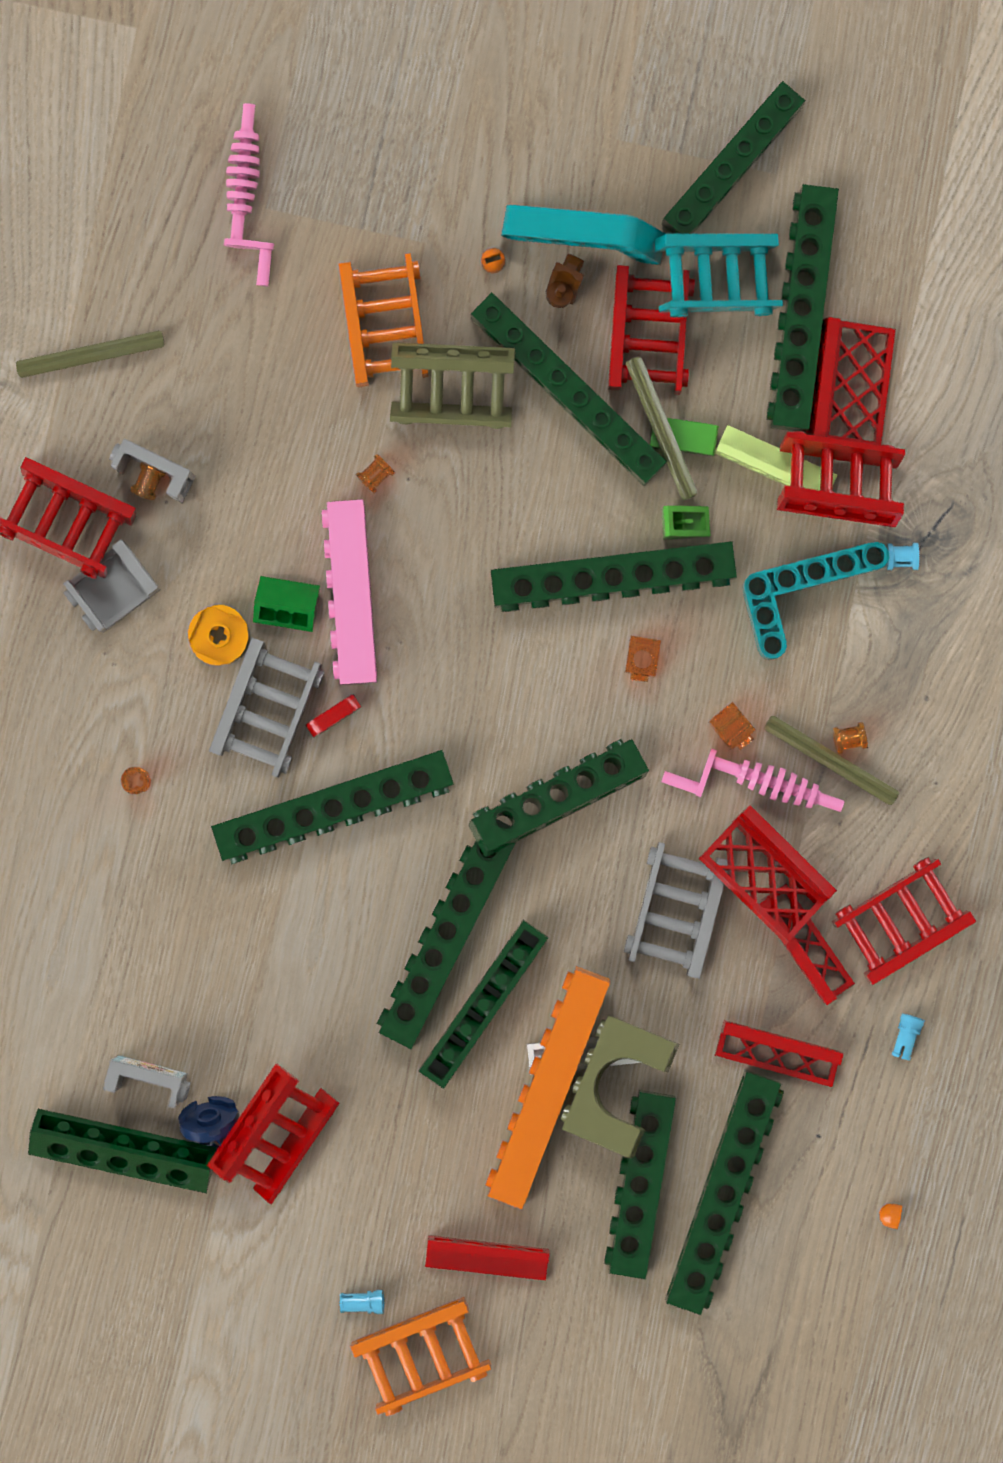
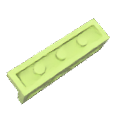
[715,425,838,490]

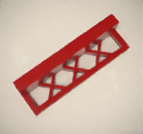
[757,883,855,1005]
[714,1020,844,1087]
[425,1235,550,1281]

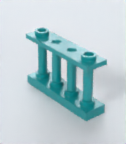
[654,234,783,317]

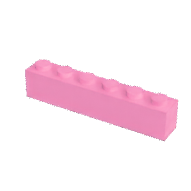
[322,499,377,685]

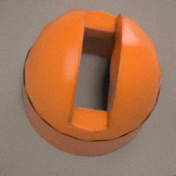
[481,248,505,273]
[879,1204,903,1229]

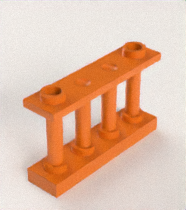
[339,253,429,387]
[350,1297,491,1416]

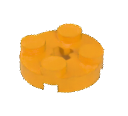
[188,605,249,666]

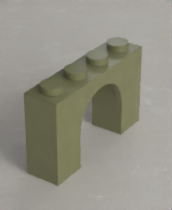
[561,1015,680,1158]

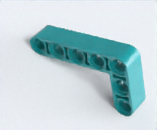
[501,205,665,265]
[742,542,889,660]

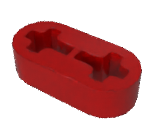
[305,694,362,738]

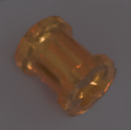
[355,454,395,494]
[130,461,166,500]
[832,722,868,754]
[121,767,151,794]

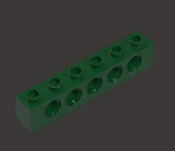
[662,81,806,234]
[468,739,649,858]
[418,919,548,1089]
[604,1090,676,1280]
[28,1109,216,1194]

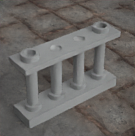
[209,638,325,777]
[624,842,728,979]

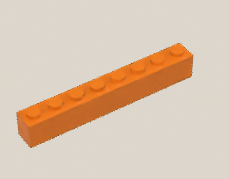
[485,966,610,1209]

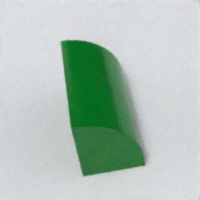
[253,576,320,632]

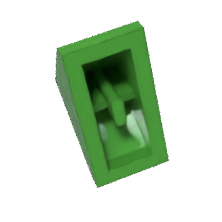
[662,505,711,540]

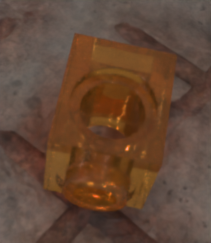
[624,636,661,682]
[708,702,756,750]

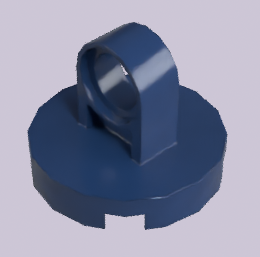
[179,1096,240,1151]

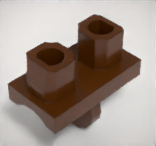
[546,254,584,308]

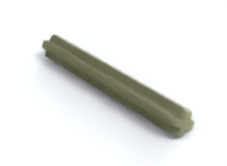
[16,330,165,378]
[626,357,697,500]
[764,716,899,805]

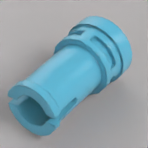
[891,1013,925,1061]
[340,1290,384,1314]

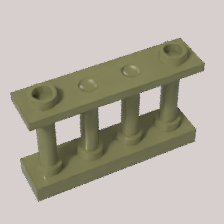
[390,342,515,429]

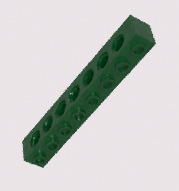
[766,184,839,433]
[471,292,667,486]
[491,541,737,612]
[211,750,454,865]
[376,819,516,1049]
[665,1070,784,1315]

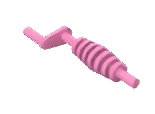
[224,103,274,286]
[661,748,844,812]

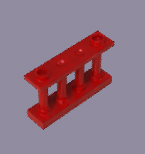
[608,265,695,395]
[777,431,905,528]
[0,457,137,579]
[832,857,977,985]
[207,1063,340,1205]

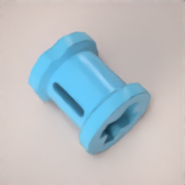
[887,543,919,570]

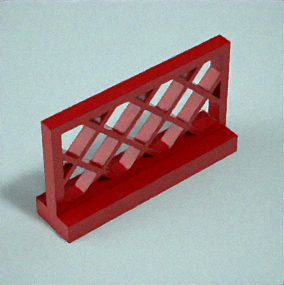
[807,317,896,446]
[698,805,837,944]

